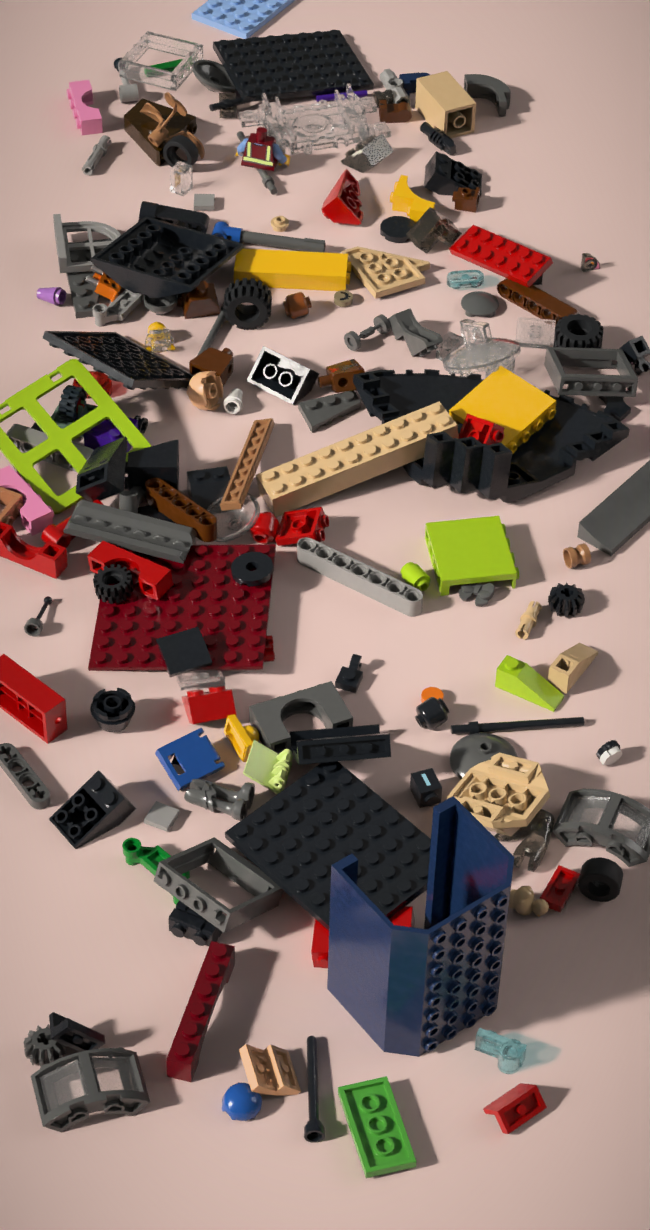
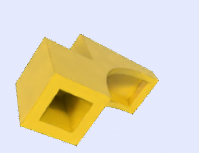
[390,175,435,228]

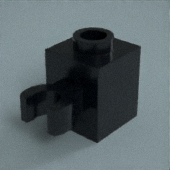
[619,336,650,375]

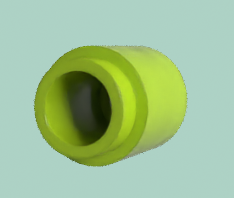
[401,562,431,592]

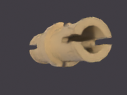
[515,601,542,640]

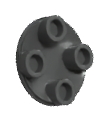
[461,291,499,317]

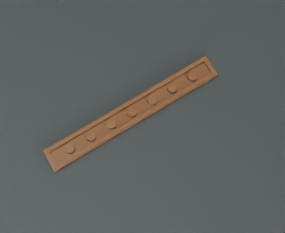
[220,418,275,511]

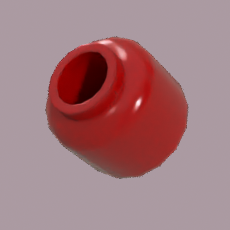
[250,512,280,544]

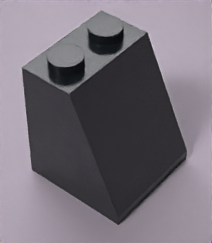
[124,440,179,491]

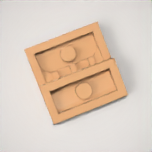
[239,1044,301,1096]

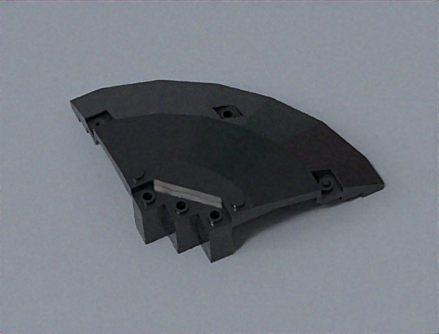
[353,369,630,503]

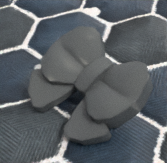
[458,583,494,606]

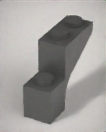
[388,308,443,357]

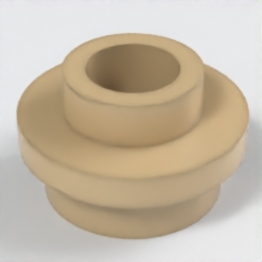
[271,216,289,232]

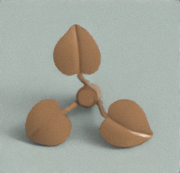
[140,92,205,160]

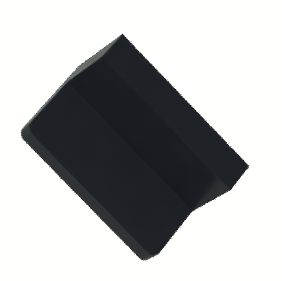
[49,1012,106,1052]

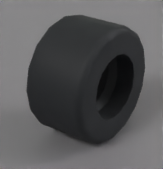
[578,857,623,902]

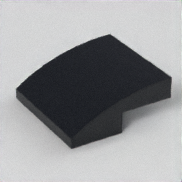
[156,627,212,677]

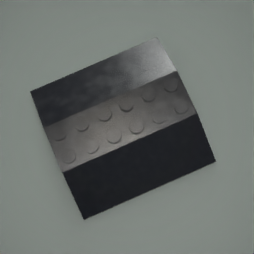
[91,216,244,298]

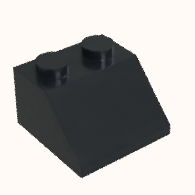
[187,466,235,515]

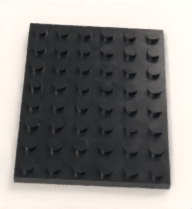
[213,30,374,102]
[225,761,431,931]

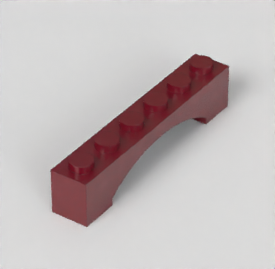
[166,941,235,1082]

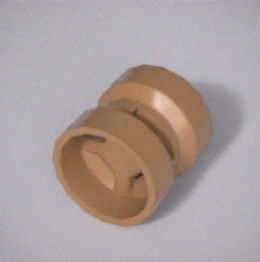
[563,543,591,568]

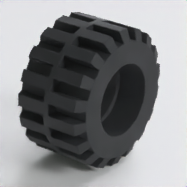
[223,278,272,330]
[553,314,603,349]

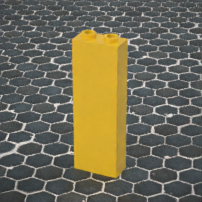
[234,248,351,291]

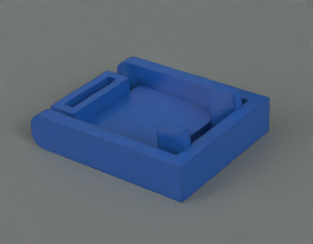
[155,728,225,791]

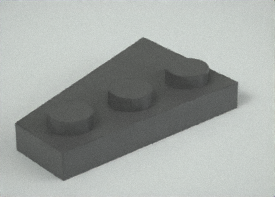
[298,390,361,433]

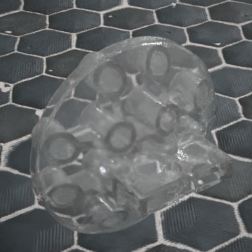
[443,319,521,377]

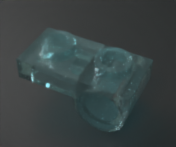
[474,1028,527,1074]

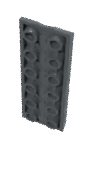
[63,500,197,564]

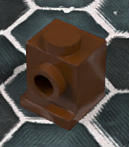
[452,187,480,213]

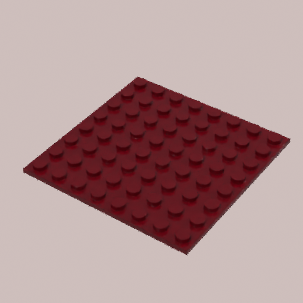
[88,544,276,671]

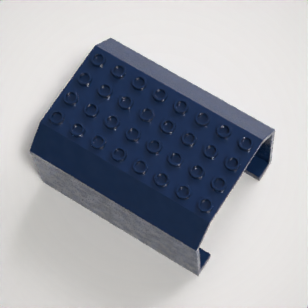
[327,796,514,1057]

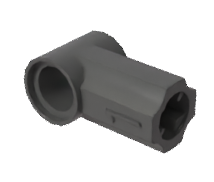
[119,486,146,514]

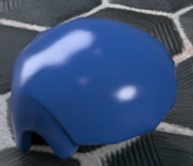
[222,1083,262,1121]

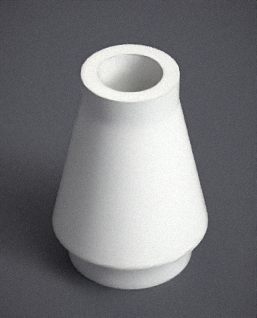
[223,388,243,414]

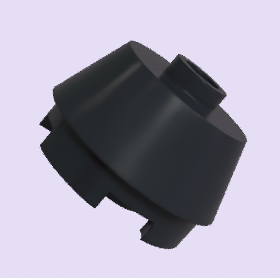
[90,688,135,732]

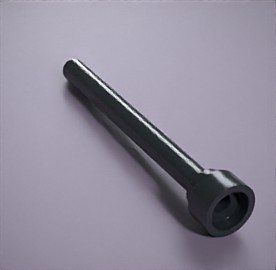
[304,1036,325,1143]

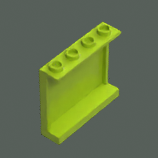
[425,516,519,596]

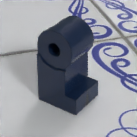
[399,72,430,96]

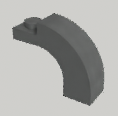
[464,74,511,117]

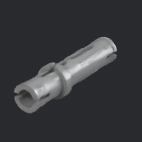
[82,135,111,175]

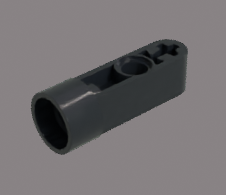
[138,201,210,233]

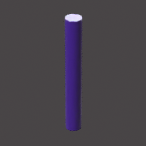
[316,90,368,102]

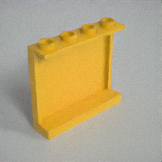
[449,366,556,454]

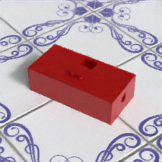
[0,654,68,744]

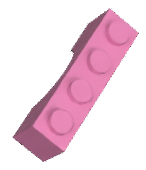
[66,80,103,135]
[0,465,54,536]

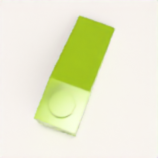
[495,655,564,712]

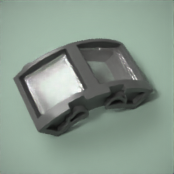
[552,789,650,867]
[31,1047,150,1133]

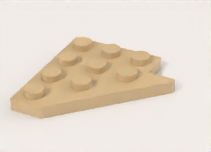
[341,246,430,299]

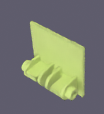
[243,740,293,794]

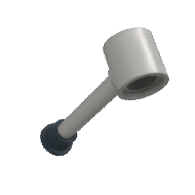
[114,57,139,103]

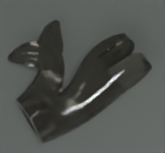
[494,809,555,872]

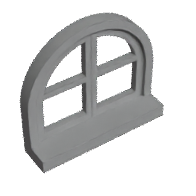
[53,214,121,273]

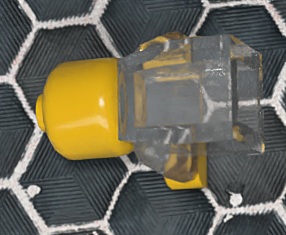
[145,322,175,353]

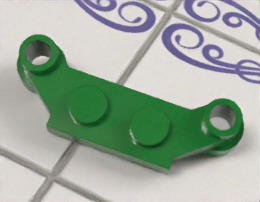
[122,838,190,905]

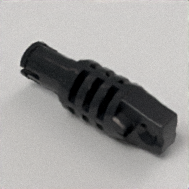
[420,122,456,155]

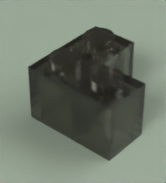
[406,207,462,253]

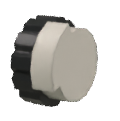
[596,740,622,767]

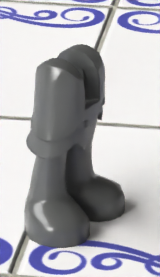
[184,779,255,821]

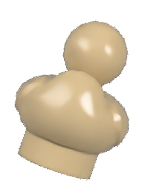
[509,886,549,916]

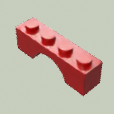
[0,521,68,579]
[87,541,173,600]

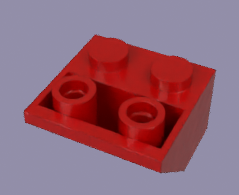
[182,685,237,724]

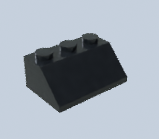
[246,346,320,405]

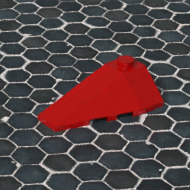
[321,169,364,225]

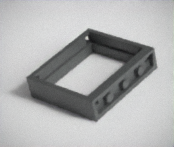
[544,347,638,397]
[154,837,283,933]

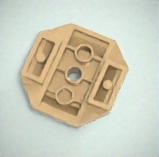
[446,752,550,837]

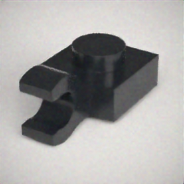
[335,654,363,693]

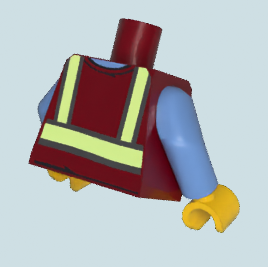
[235,127,290,172]

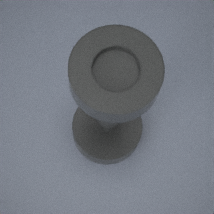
[344,314,391,351]

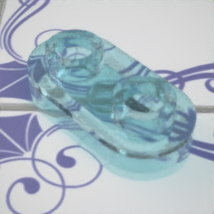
[447,270,484,289]

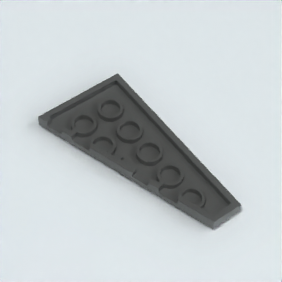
[66,239,112,319]

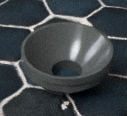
[143,294,178,315]

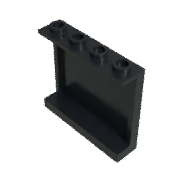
[289,724,391,765]

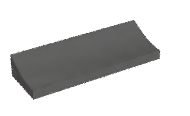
[577,460,650,556]

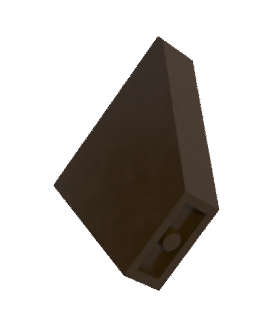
[124,98,197,166]

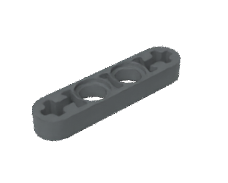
[0,743,50,810]

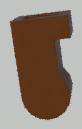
[379,100,412,123]

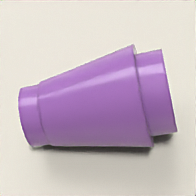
[37,287,66,306]

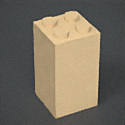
[415,71,476,138]

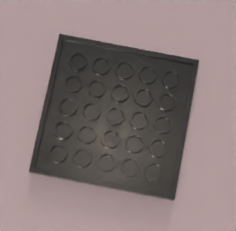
[43,331,194,390]

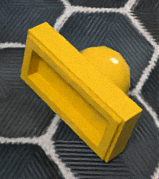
[224,714,260,762]

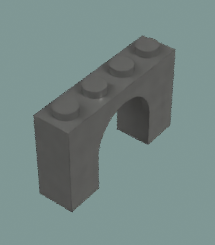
[249,681,353,754]

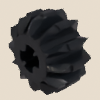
[548,582,585,617]

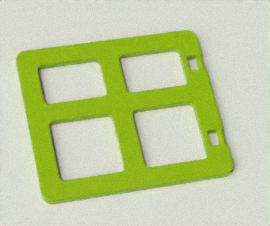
[0,359,151,514]

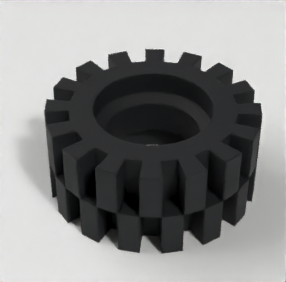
[93,564,134,604]

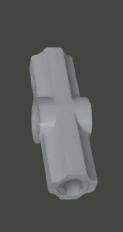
[380,69,410,104]

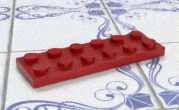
[449,225,553,288]

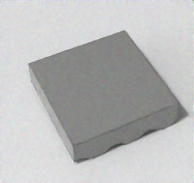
[194,194,215,211]
[144,801,179,832]

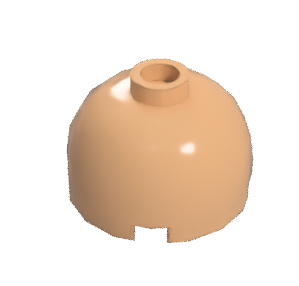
[187,371,223,410]

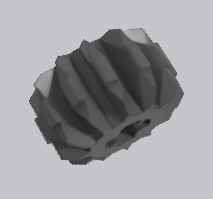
[24,1024,67,1066]

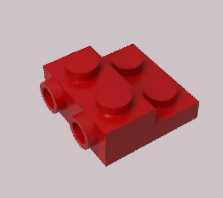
[459,414,505,445]
[275,507,329,546]

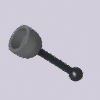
[24,596,52,637]

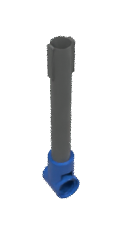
[212,222,325,252]

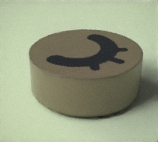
[334,290,353,307]

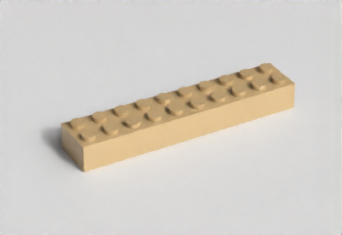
[256,401,459,517]

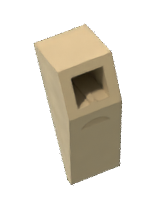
[548,643,599,694]

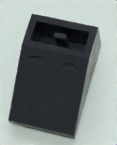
[424,151,482,196]
[76,436,127,502]
[49,770,136,849]

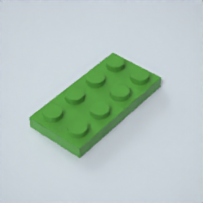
[338,1076,417,1178]

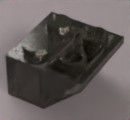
[341,133,393,173]

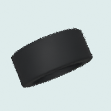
[163,135,199,171]

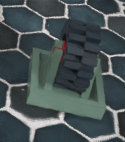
[51,385,98,437]

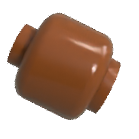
[283,292,312,319]

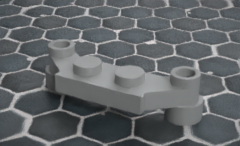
[92,289,142,327]

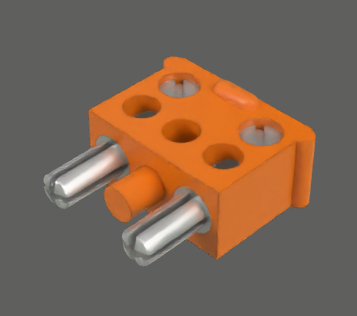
[85,265,122,302]

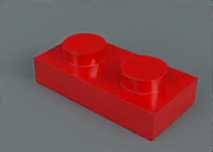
[539,865,580,913]

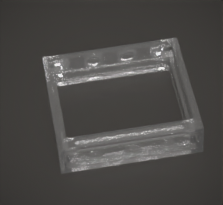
[118,31,203,91]

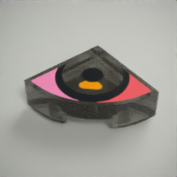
[581,253,600,272]

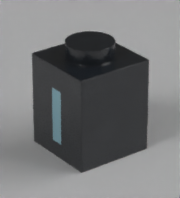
[410,768,442,808]

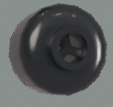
[415,697,449,730]

